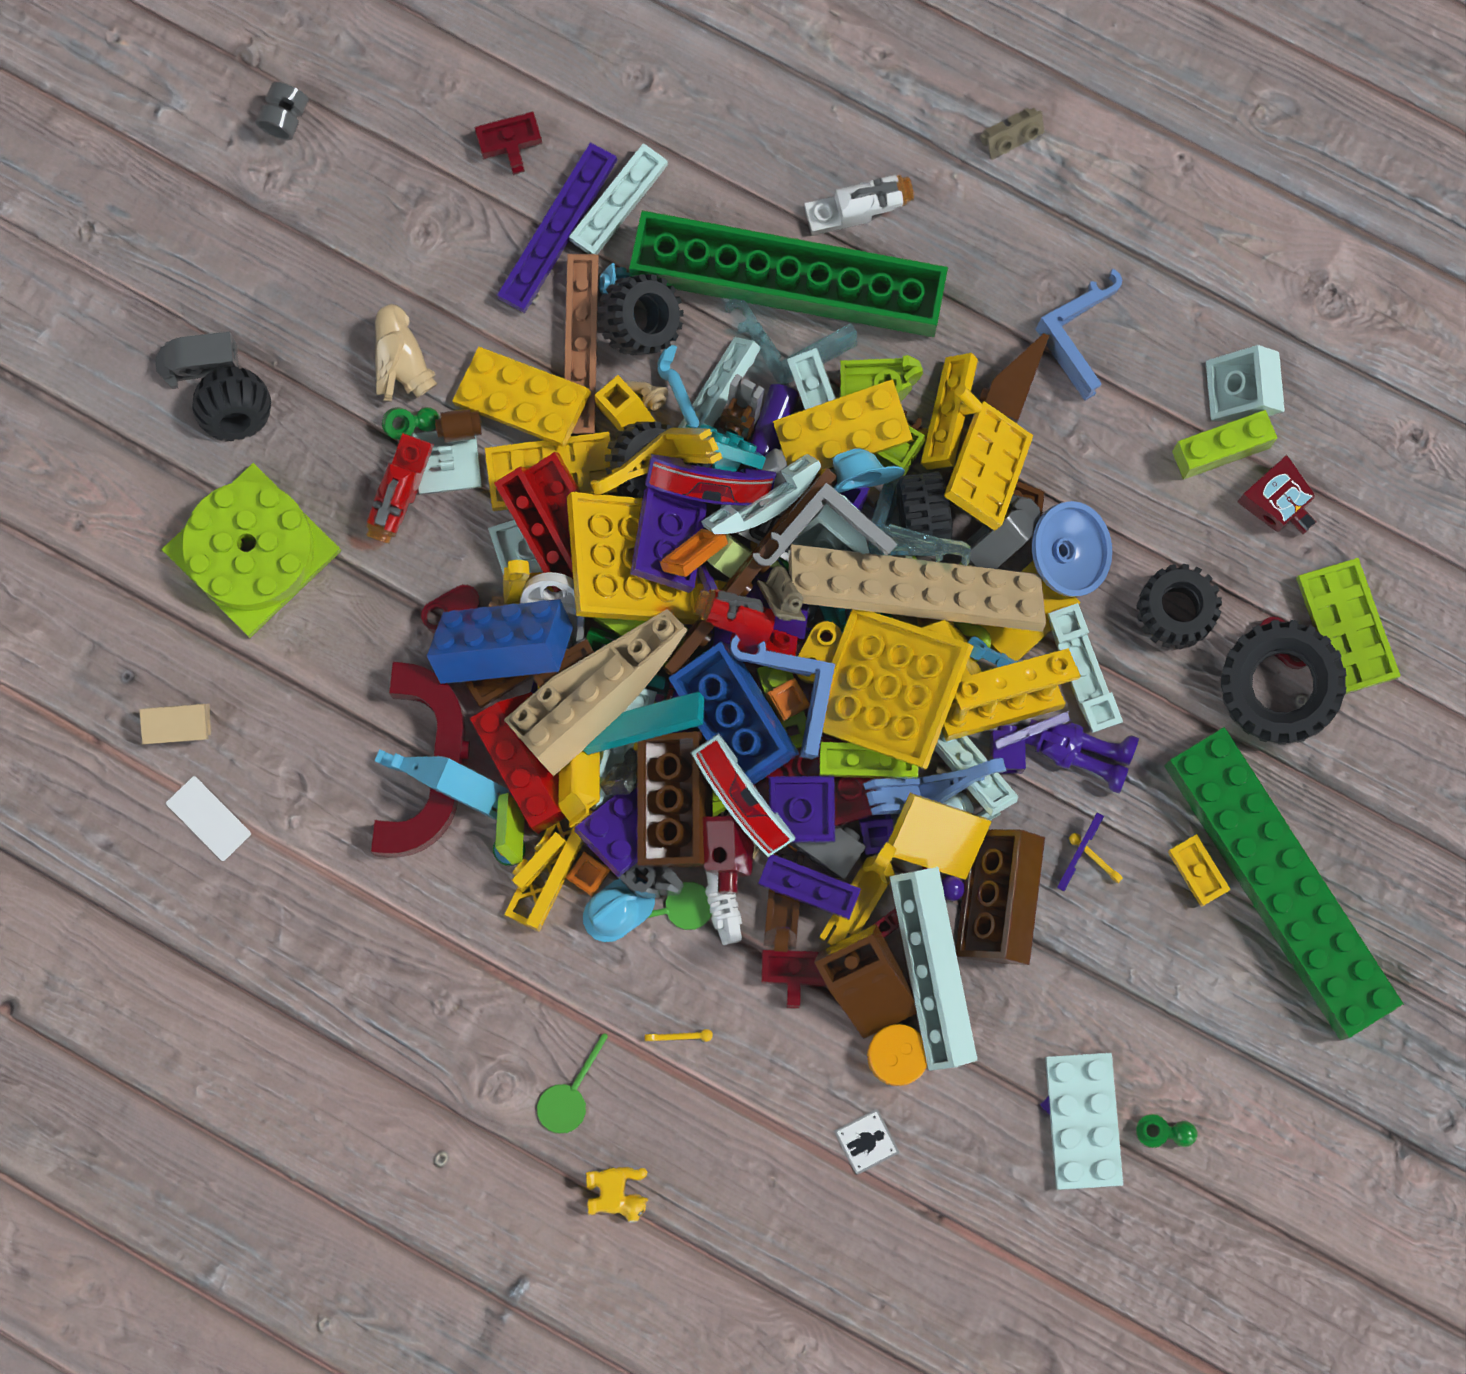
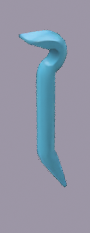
[657,345,699,428]

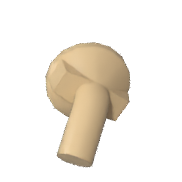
[625,381,668,411]

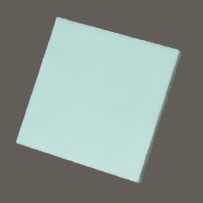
[413,431,482,495]

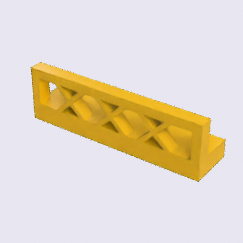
[504,810,593,932]

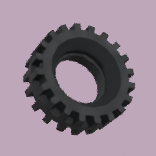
[1221,620,1347,745]

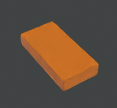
[660,529,728,577]

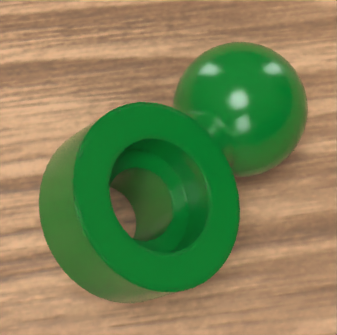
[382,407,440,440]
[1136,1114,1198,1148]

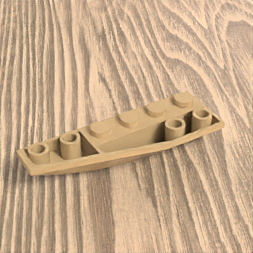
[504,609,687,776]

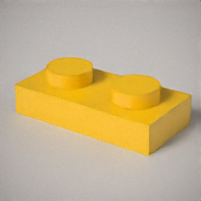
[512,832,566,892]
[1167,834,1231,907]

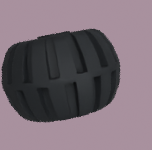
[192,367,271,441]

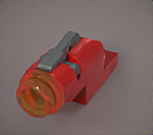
[365,433,434,544]
[693,589,798,656]

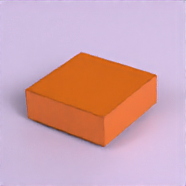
[765,678,810,723]
[566,852,611,897]

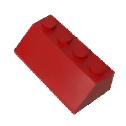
[470,692,566,834]

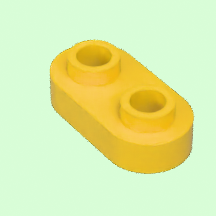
[797,621,842,684]

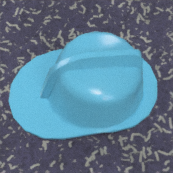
[833,448,905,493]
[583,877,655,942]

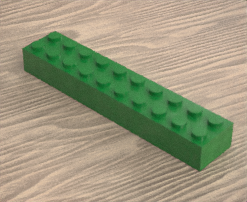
[629,210,948,338]
[1164,727,1404,1041]

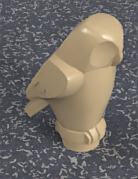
[375,304,437,402]

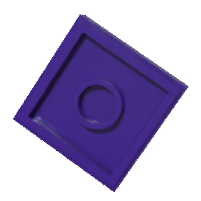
[769,776,835,843]

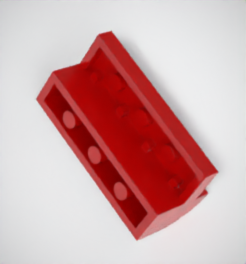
[494,452,581,592]

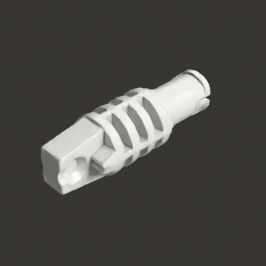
[705,871,742,945]

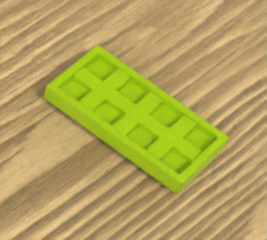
[1296,558,1401,694]

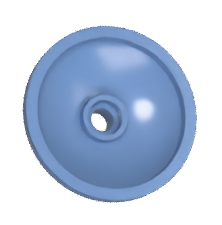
[1032,501,1112,597]

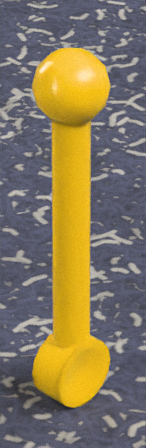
[1069,833,1123,883]
[644,1029,713,1042]

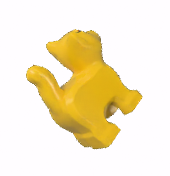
[586,1167,648,1222]

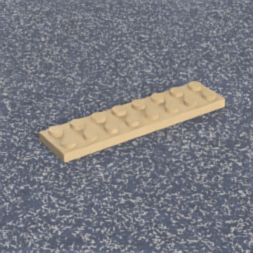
[788,544,1046,632]

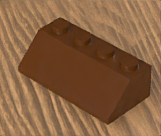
[637,732,713,867]
[956,829,1045,965]

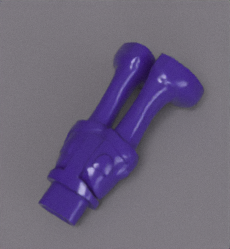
[1025,719,1139,794]

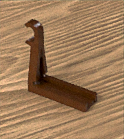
[763,853,804,952]

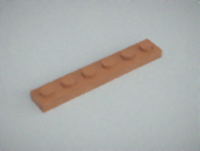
[564,254,599,437]

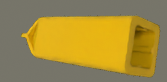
[559,750,600,828]

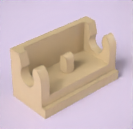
[139,703,211,744]

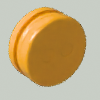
[867,1024,927,1086]

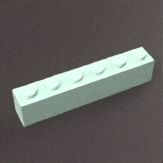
[890,867,978,1071]

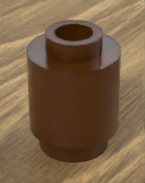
[435,408,482,444]

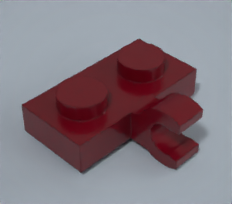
[475,111,542,175]
[761,949,826,1009]

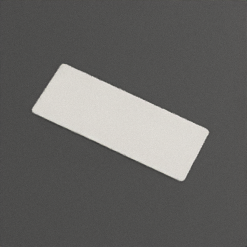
[166,776,251,861]

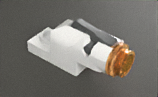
[804,175,914,236]

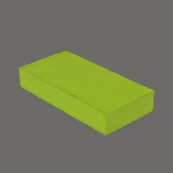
[495,793,525,865]

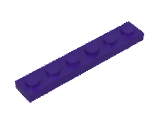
[497,142,617,313]

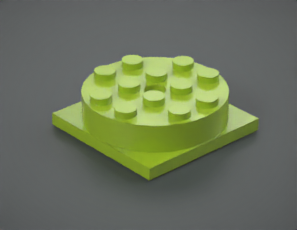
[161,463,341,638]

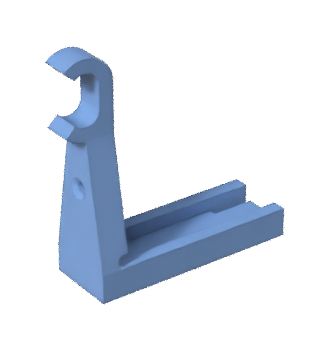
[1035,269,1122,401]
[729,635,835,759]
[864,758,1007,815]

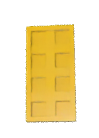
[452,346,591,448]
[773,379,914,470]
[944,401,1034,531]
[485,432,618,511]

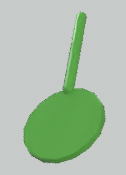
[648,882,712,930]
[537,1033,608,1134]

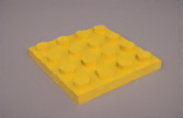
[567,492,701,625]
[822,609,973,770]

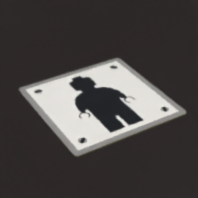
[834,1109,899,1175]

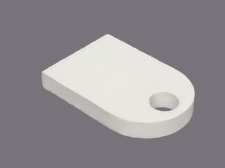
[520,572,585,649]

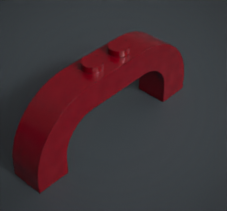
[371,662,470,858]

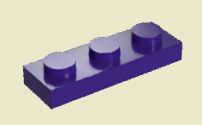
[758,854,861,920]

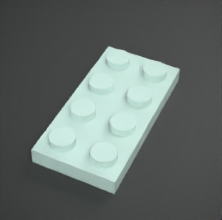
[1045,1053,1123,1190]

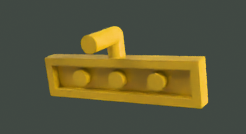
[921,353,983,470]

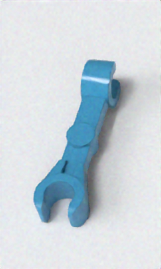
[967,637,1020,667]

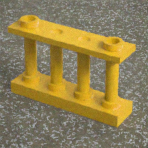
[942,648,1081,741]

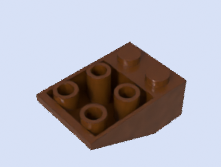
[814,924,917,1039]

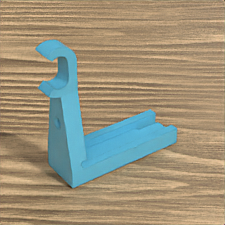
[375,749,513,820]

